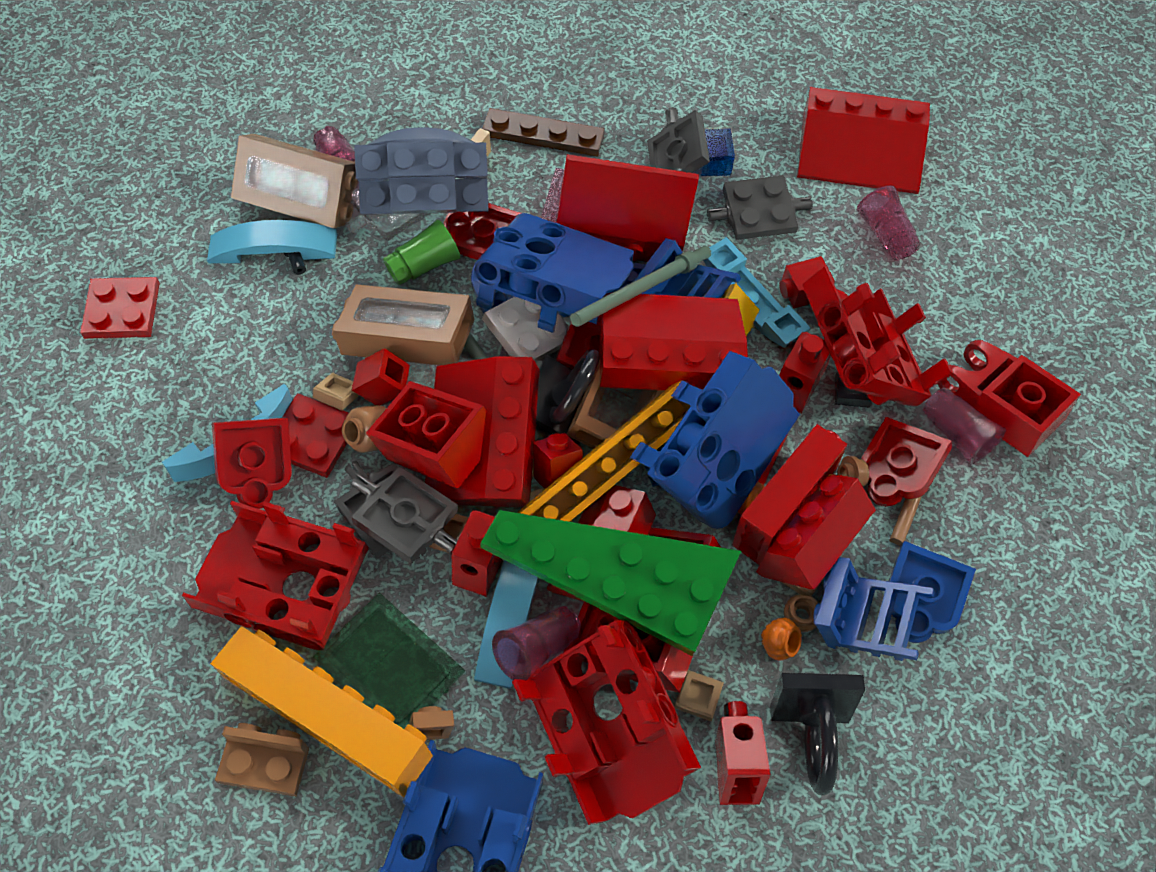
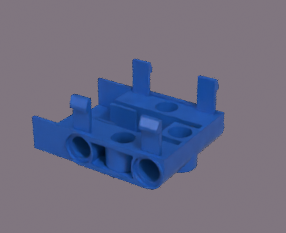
[472,213,634,333]
[630,351,800,529]
[378,740,543,872]

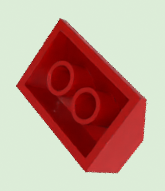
[366,381,486,489]
[756,474,876,590]
[547,485,656,603]

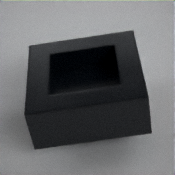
[835,370,872,408]

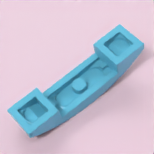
[207,220,337,263]
[704,237,811,348]
[162,384,293,482]
[474,560,540,689]

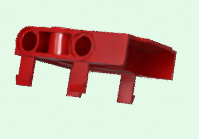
[802,266,953,407]
[182,501,369,651]
[512,620,701,825]

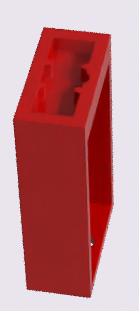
[732,424,848,565]

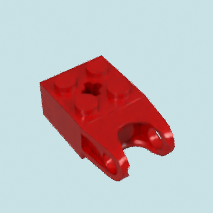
[937,340,1081,457]

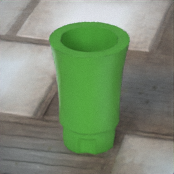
[383,219,460,285]

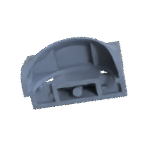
[354,127,488,215]

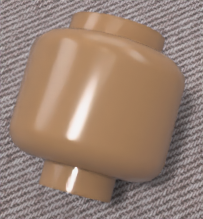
[342,405,386,453]

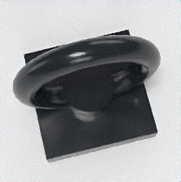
[536,349,606,445]
[770,673,865,796]

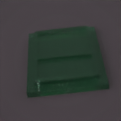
[313,593,465,729]

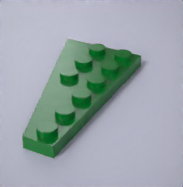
[480,510,741,656]

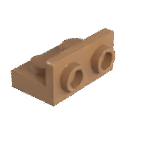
[215,723,309,797]

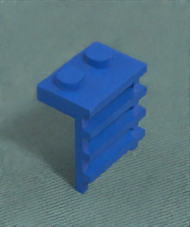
[633,238,741,298]
[813,557,935,661]

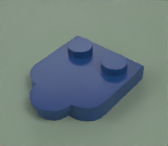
[883,541,976,643]

